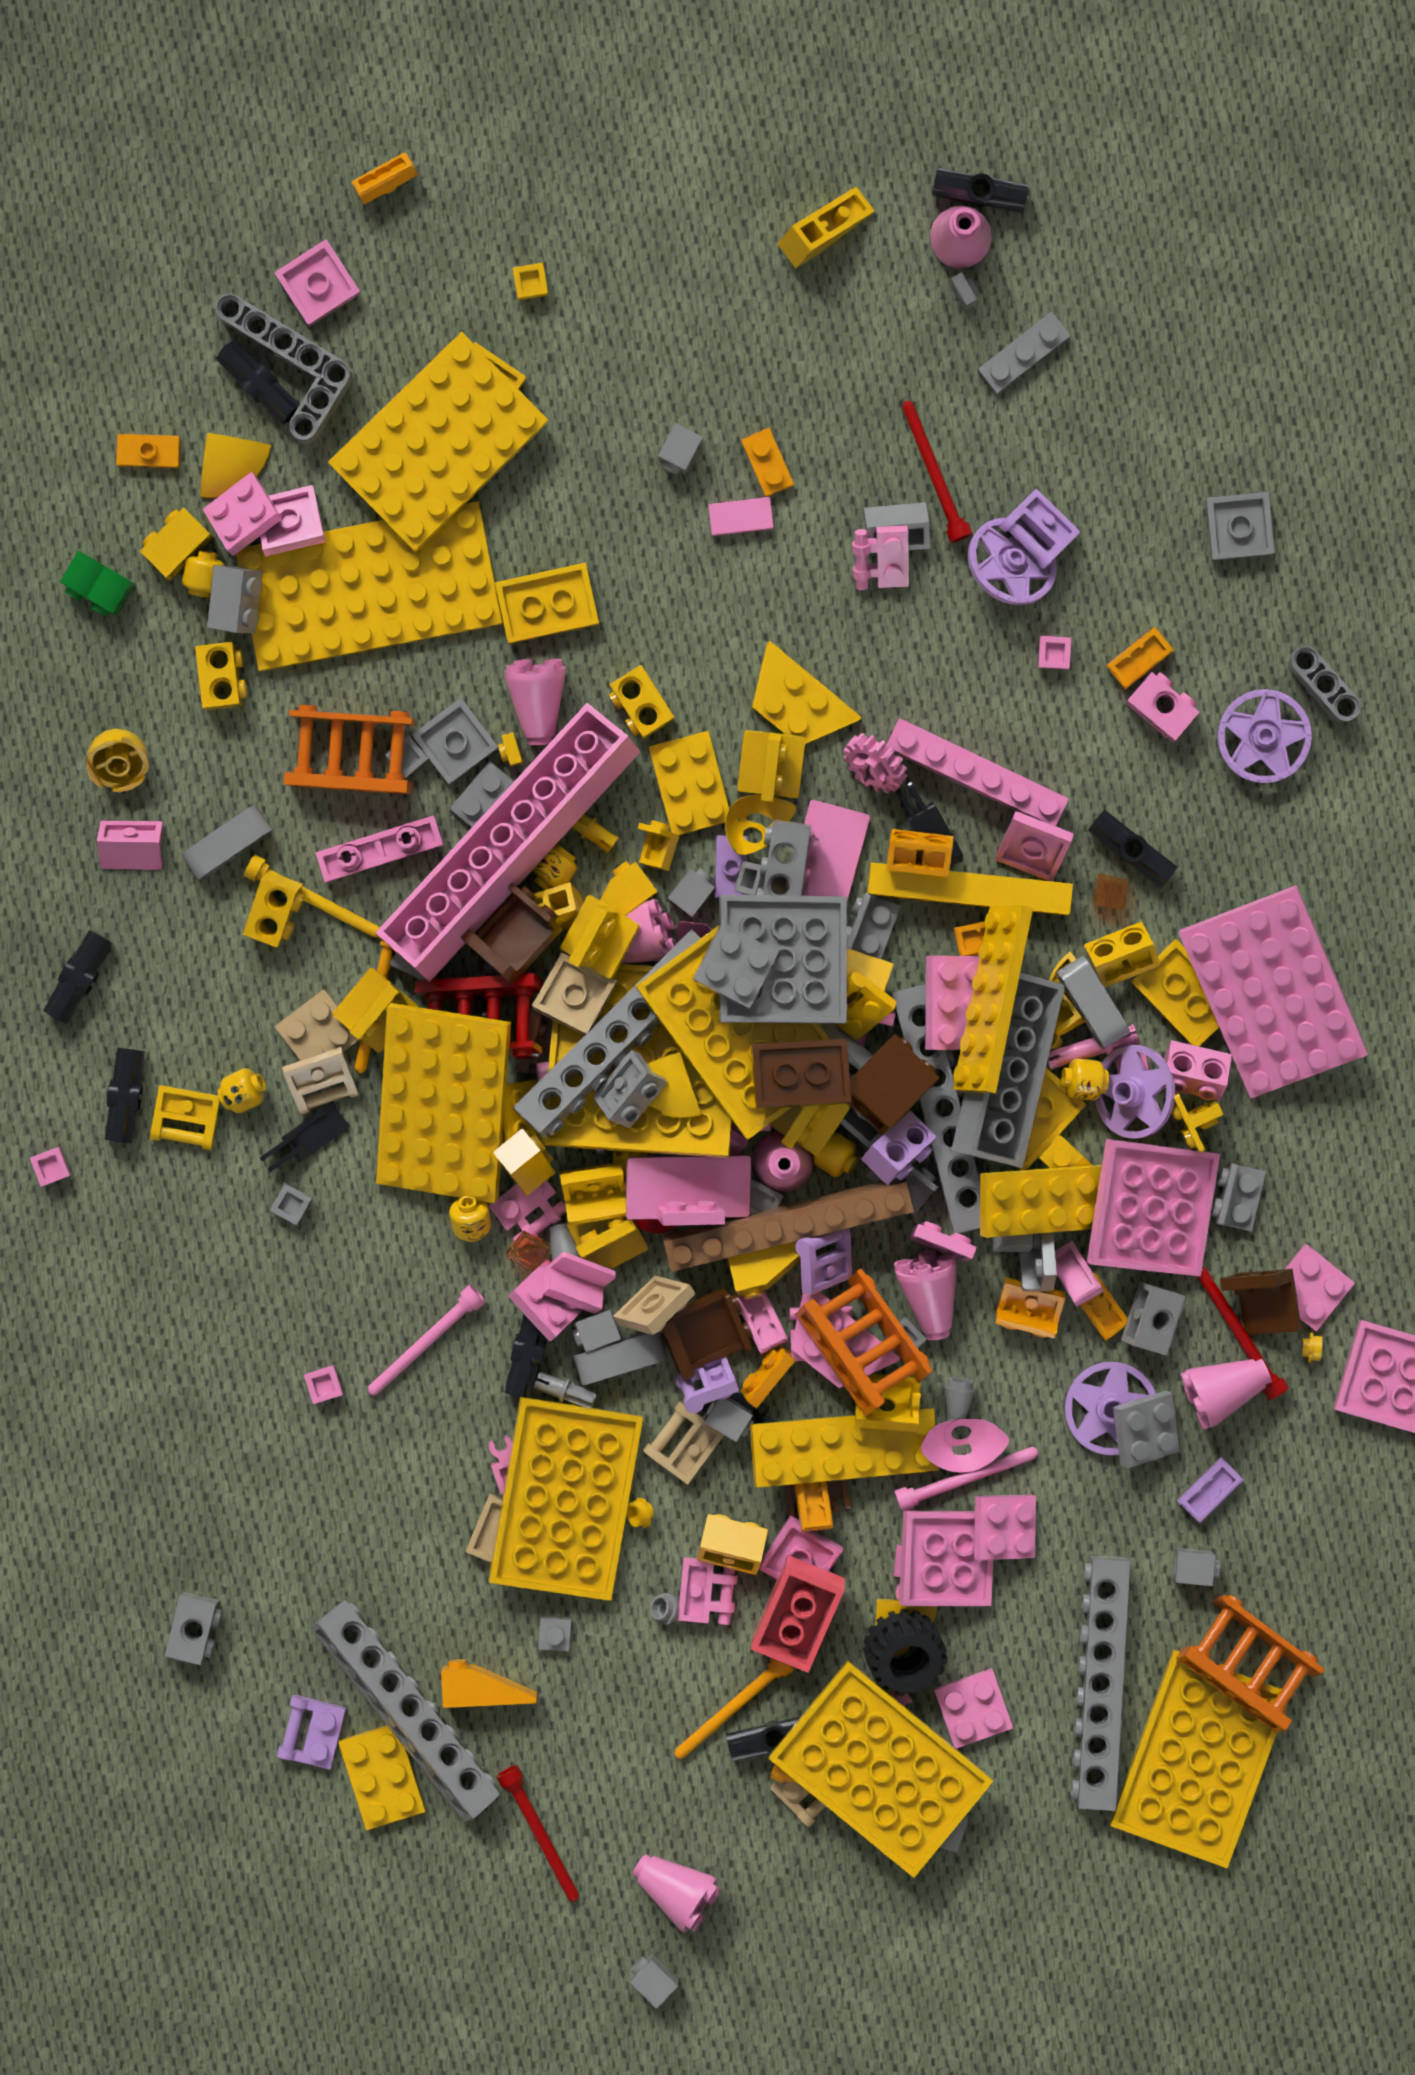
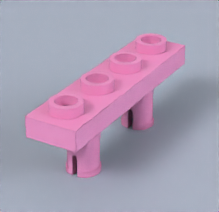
[316,815,444,883]

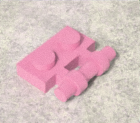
[852,525,909,590]
[489,1180,566,1248]
[678,1557,738,1625]

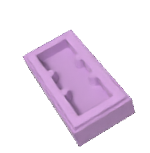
[715,835,748,898]
[1177,1457,1244,1523]

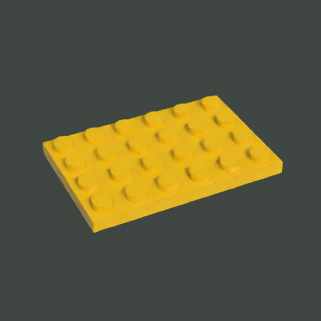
[328,331,549,553]
[635,926,830,1140]
[376,1003,511,1204]
[488,1397,643,1601]
[1109,1649,1287,1869]
[768,1660,993,1878]

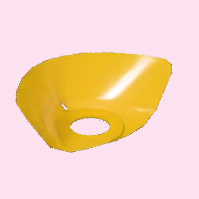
[725,795,796,855]

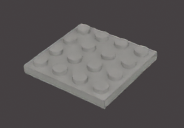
[719,895,847,1024]

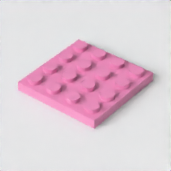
[1086,1139,1220,1277]

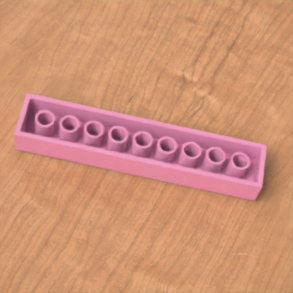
[376,703,640,982]

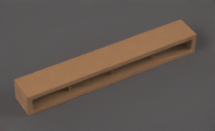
[663,1177,914,1272]

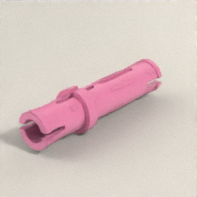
[1047,1024,1139,1071]

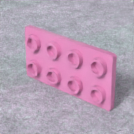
[786,800,870,901]
[626,1155,751,1226]

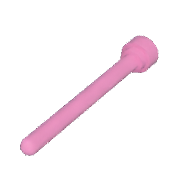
[368,1284,486,1396]
[894,1447,1038,1514]

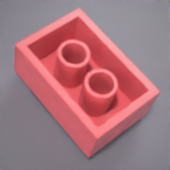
[751,1555,845,1673]

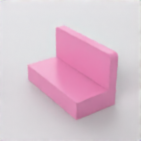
[97,821,164,870]
[543,1252,616,1314]

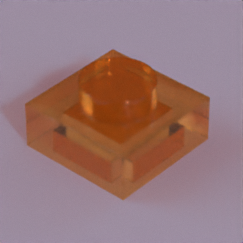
[1092,874,1129,910]
[506,1230,550,1272]

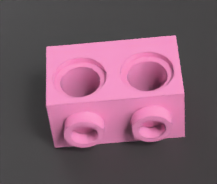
[1164,1040,1232,1101]

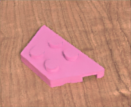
[790,1292,901,1388]

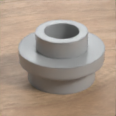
[650,1593,679,1625]

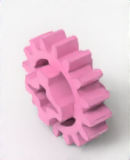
[843,734,907,794]

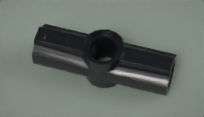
[932,168,1029,213]
[215,340,300,425]
[1087,809,1178,888]
[43,930,114,1024]
[105,1047,145,1143]
[505,1314,547,1398]
[726,1716,801,1761]

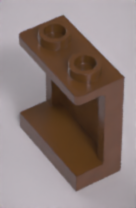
[461,883,563,985]
[850,1034,939,1136]
[661,1288,753,1381]

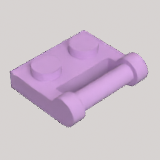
[999,489,1080,570]
[795,1228,852,1295]
[675,1356,739,1413]
[277,1695,346,1769]

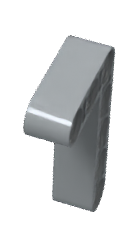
[216,294,353,444]

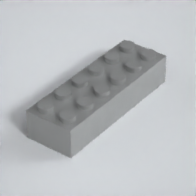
[951,972,1065,1168]

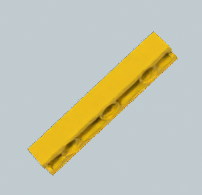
[867,862,1073,916]

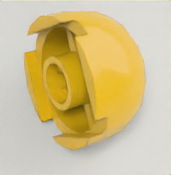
[86,728,149,792]

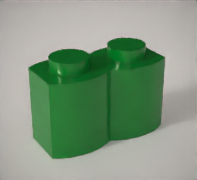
[60,550,136,617]

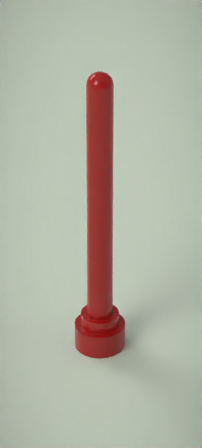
[902,401,973,544]
[1197,1267,1289,1401]
[496,1764,579,1902]

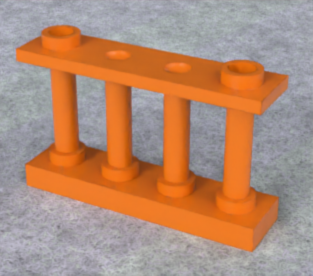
[284,705,417,795]
[795,1268,933,1417]
[1176,1595,1325,1733]

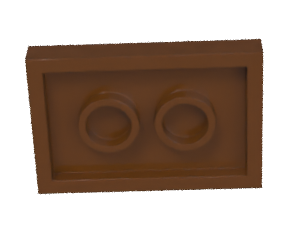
[751,1039,852,1109]

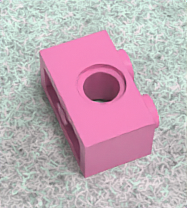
[1125,672,1199,743]

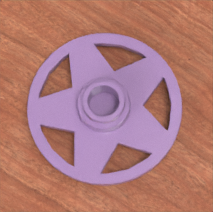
[968,518,1057,605]
[1217,689,1312,783]
[1095,1045,1175,1139]
[1065,1362,1156,1455]

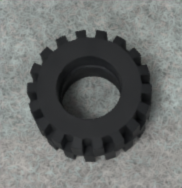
[863,1609,947,1696]

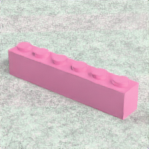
[887,718,1069,826]

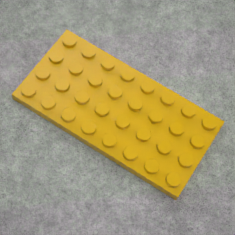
[236,501,503,672]

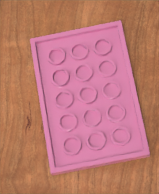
[1179,885,1368,1099]

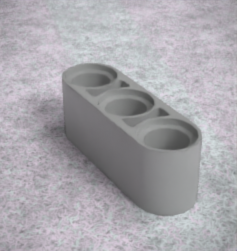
[1287,646,1361,723]
[181,805,273,881]
[1056,956,1130,1049]
[573,1332,668,1385]

